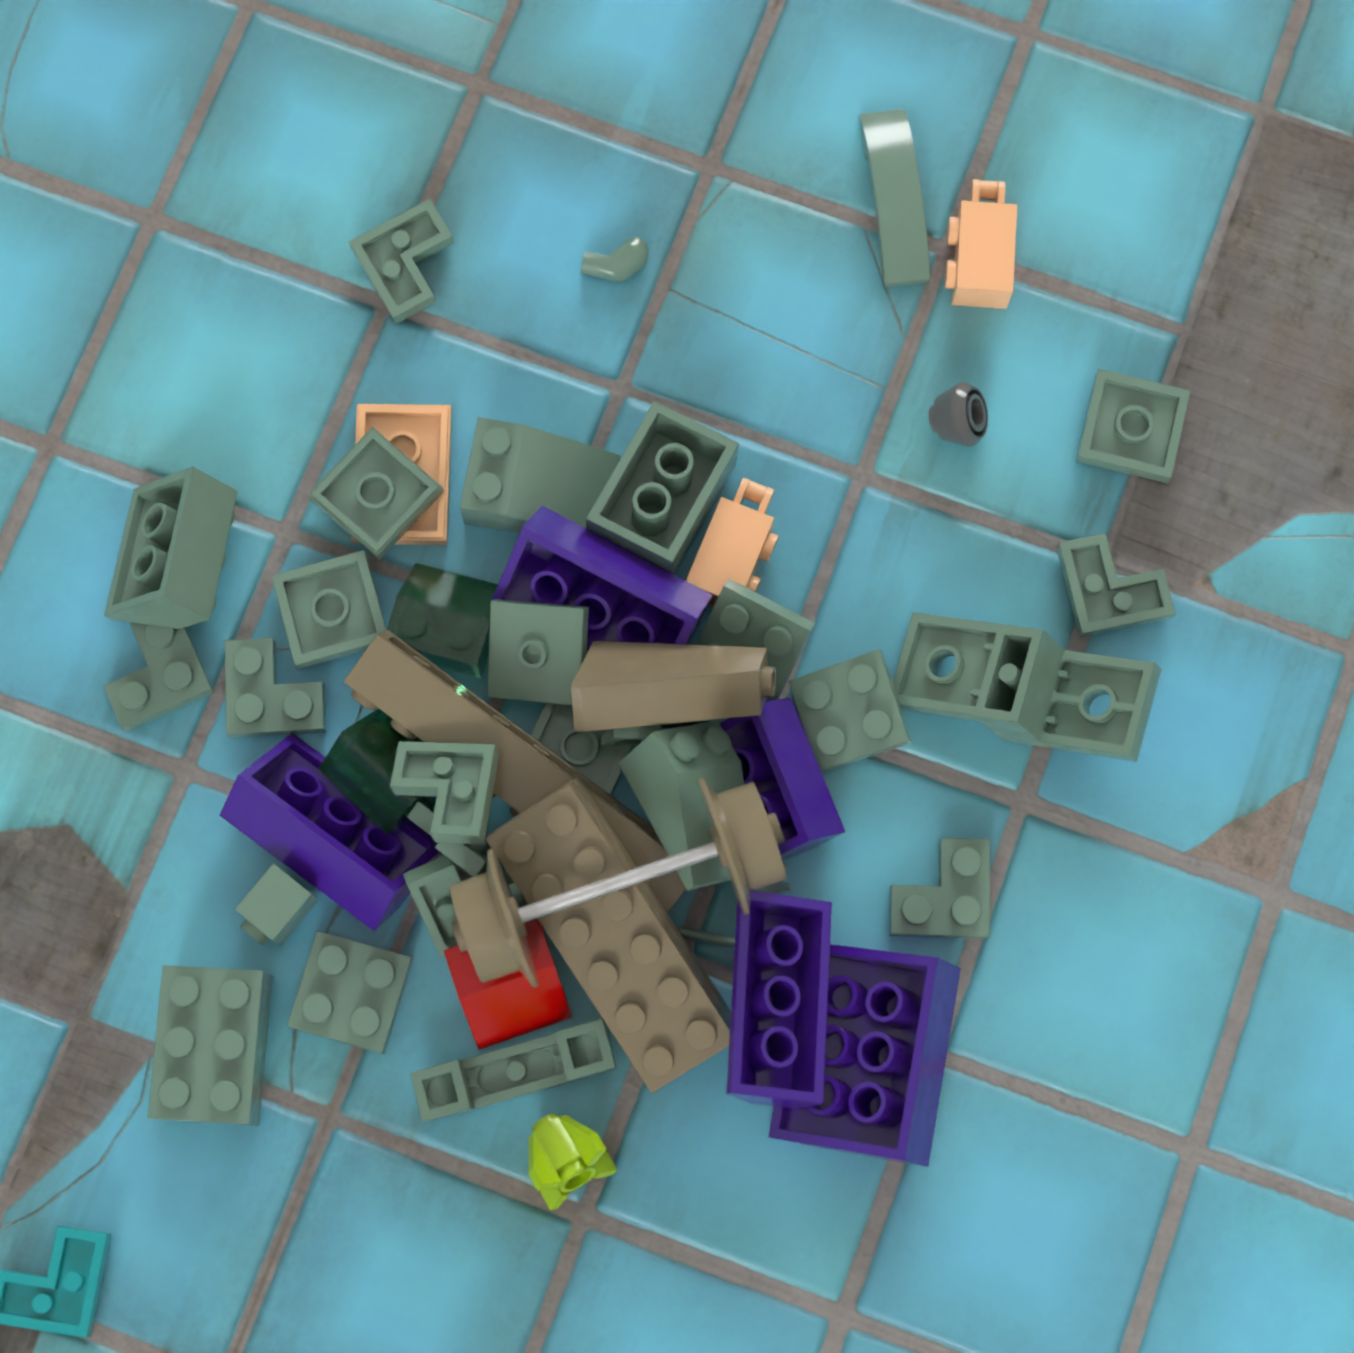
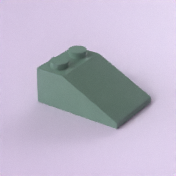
[460,417,620,533]
[618,720,744,891]

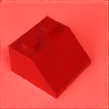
[443,918,573,1050]

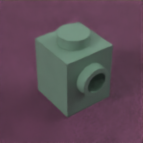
[235,863,318,946]

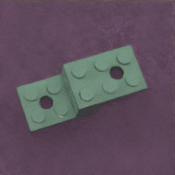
[893,612,1161,762]

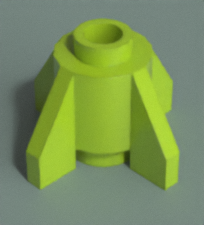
[527,1113,618,1210]

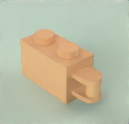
[944,179,1017,309]
[686,478,779,606]

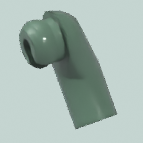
[581,237,648,282]

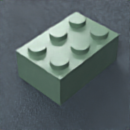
[586,401,739,575]
[148,965,273,1126]

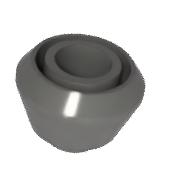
[929,382,988,447]

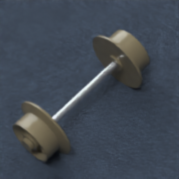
[450,777,787,988]

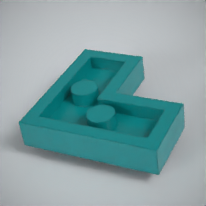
[0,1226,112,1338]

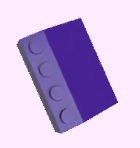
[768,944,961,1167]

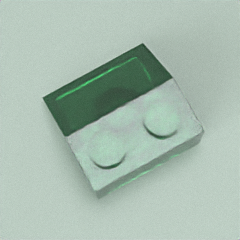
[387,563,498,678]

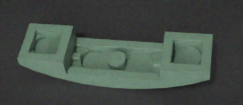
[859,109,930,288]
[410,1018,617,1122]

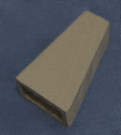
[571,641,776,732]

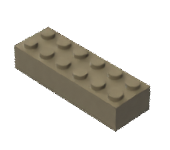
[485,776,731,1093]

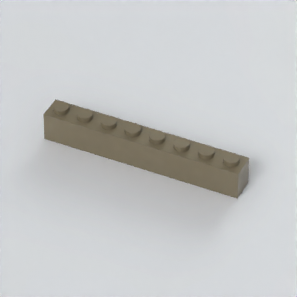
[344,630,686,913]

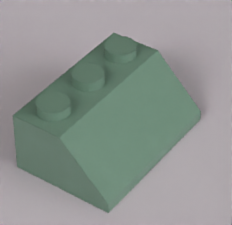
[104,466,237,629]

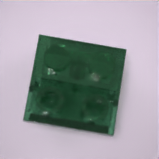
[318,708,434,835]

